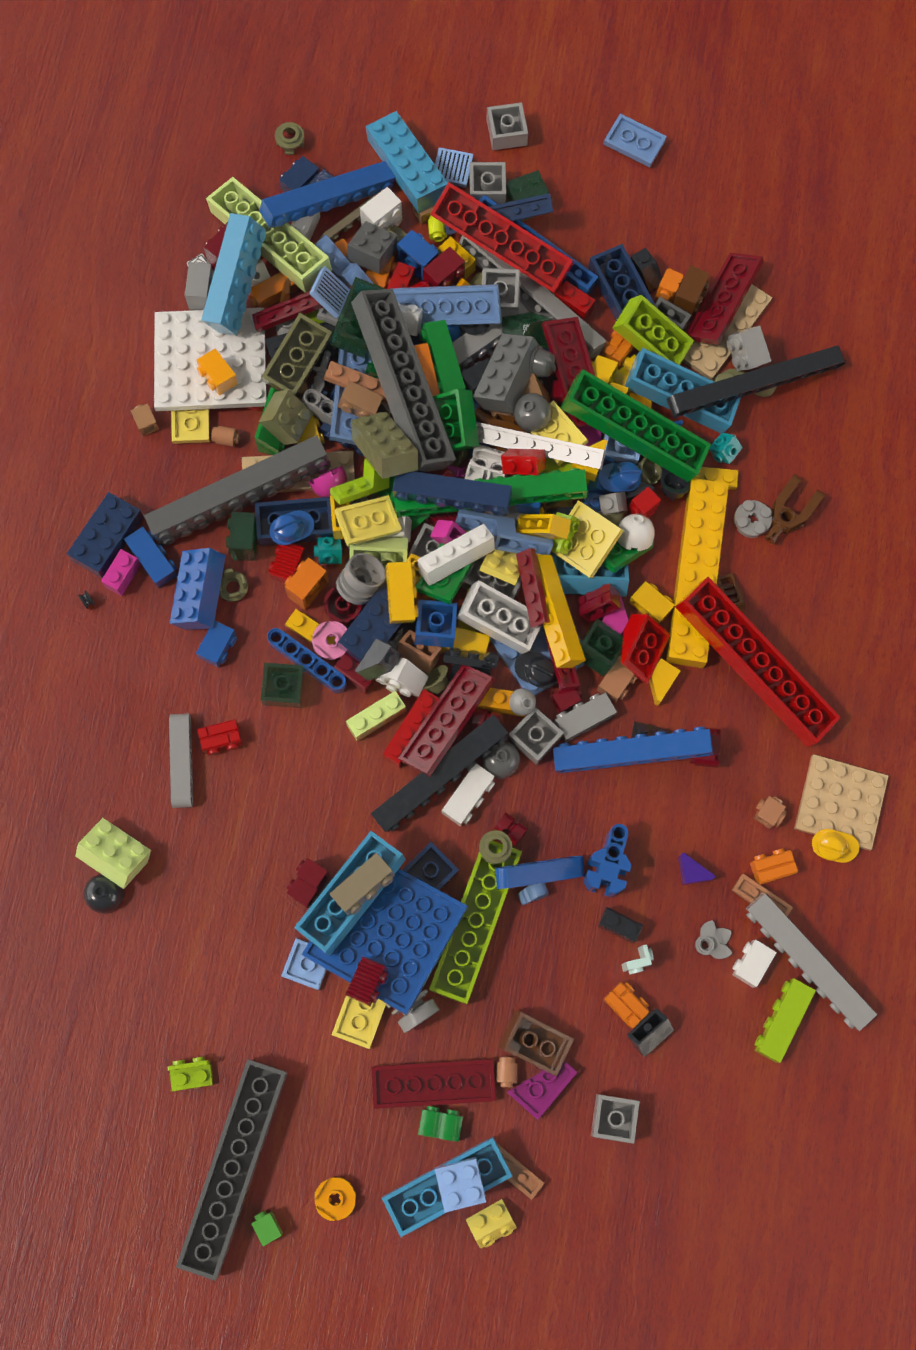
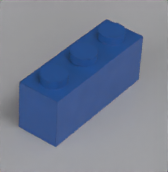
[124,527,177,589]

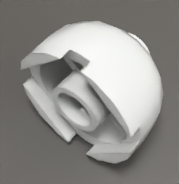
[617,514,655,551]

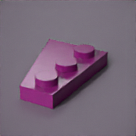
[507,1061,578,1120]

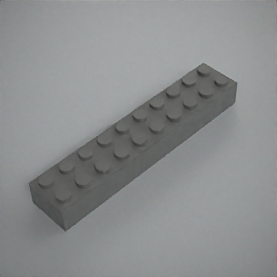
[351,289,456,473]
[144,435,331,545]
[176,1059,288,1281]

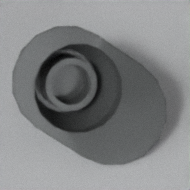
[530,346,557,380]

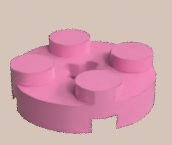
[312,621,347,660]

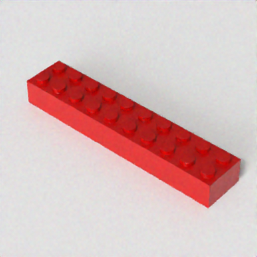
[675,577,841,747]

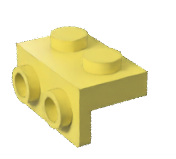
[466,1199,517,1248]

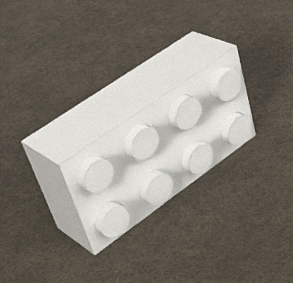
[456,580,541,654]

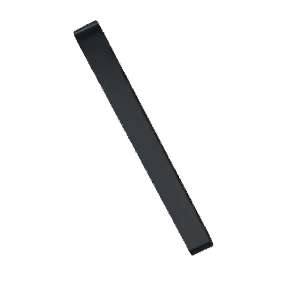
[667,345,846,417]

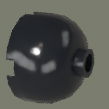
[84,874,125,914]

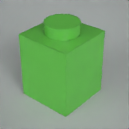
[251,1210,283,1246]

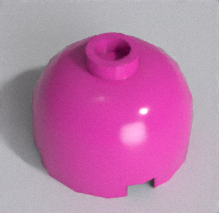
[308,465,347,497]

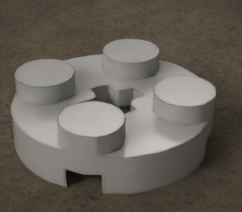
[733,500,772,538]

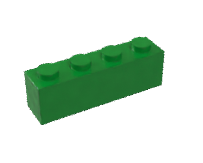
[419,320,466,394]

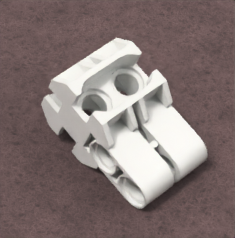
[465,444,508,515]

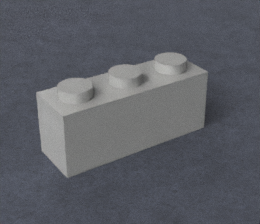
[554,692,617,743]

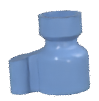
[518,883,549,905]

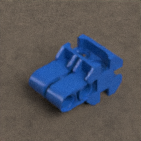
[583,824,631,897]

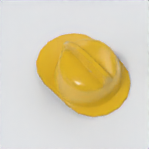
[812,829,859,863]

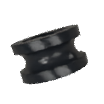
[78,590,95,609]

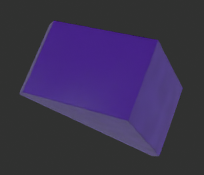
[678,852,715,885]

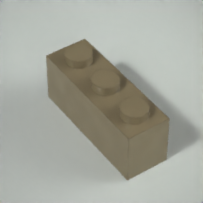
[330,853,395,916]

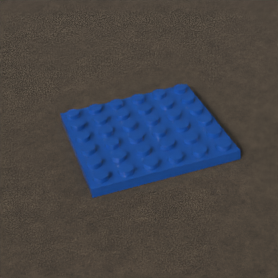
[302,869,468,1015]

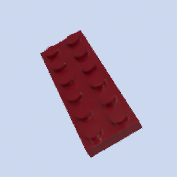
[686,252,764,345]
[542,317,595,428]
[398,665,495,777]
[371,1059,496,1109]

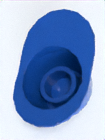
[598,462,642,492]
[270,510,314,545]

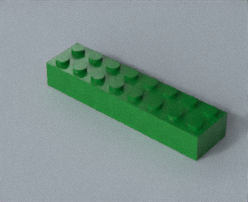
[561,369,711,482]

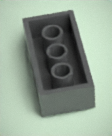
[473,334,539,413]

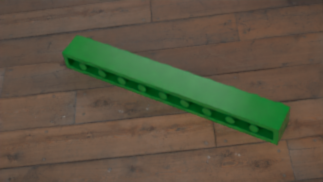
[394,468,587,518]

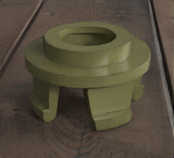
[275,122,304,155]
[219,568,248,602]
[479,830,512,864]

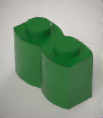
[418,1106,463,1142]

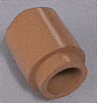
[211,426,240,447]
[497,1057,518,1088]

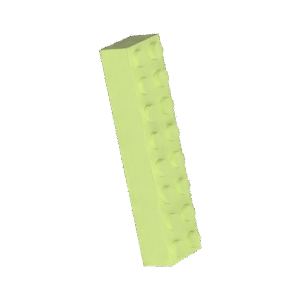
[206,177,332,293]

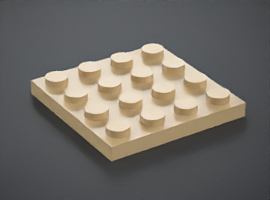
[794,754,888,851]

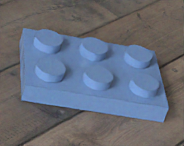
[603,113,667,167]

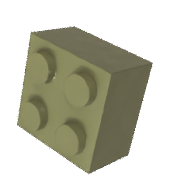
[259,390,313,445]

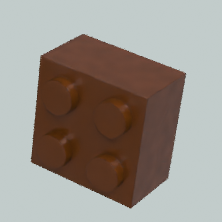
[673,265,711,319]

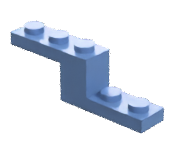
[315,235,379,295]
[455,510,553,555]

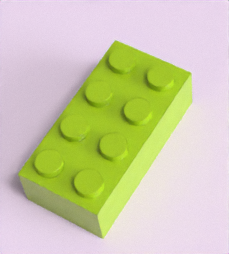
[613,295,694,365]

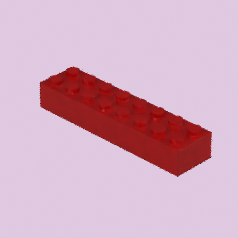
[430,182,575,294]

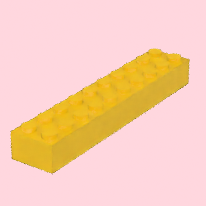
[666,478,729,668]

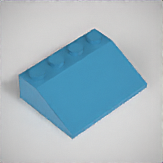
[551,551,629,597]

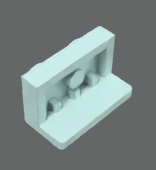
[621,944,654,975]

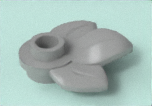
[695,920,732,959]

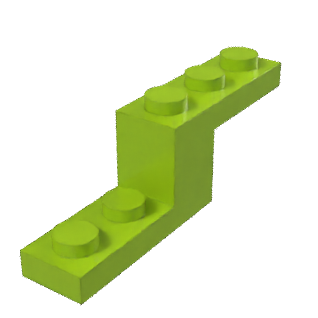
[330,458,390,505]

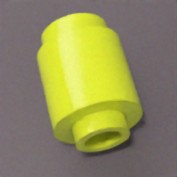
[428,215,447,242]

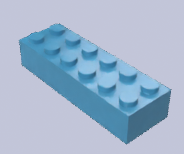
[366,111,448,213]
[201,213,266,336]
[625,348,741,433]
[294,831,406,956]
[382,1136,512,1237]

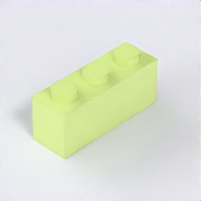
[346,691,406,741]

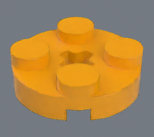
[315,1177,356,1221]

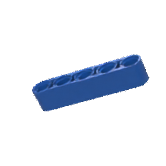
[267,628,347,693]
[495,856,585,889]

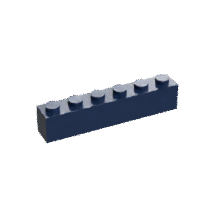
[392,471,512,515]

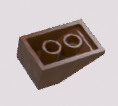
[498,1010,574,1077]

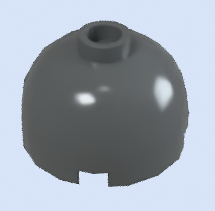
[514,393,552,432]
[481,741,520,779]

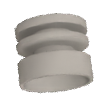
[336,553,386,605]
[386,989,440,1033]

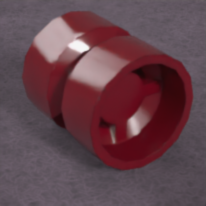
[470,707,503,731]
[492,813,528,848]

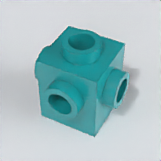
[709,433,743,464]
[314,537,342,565]

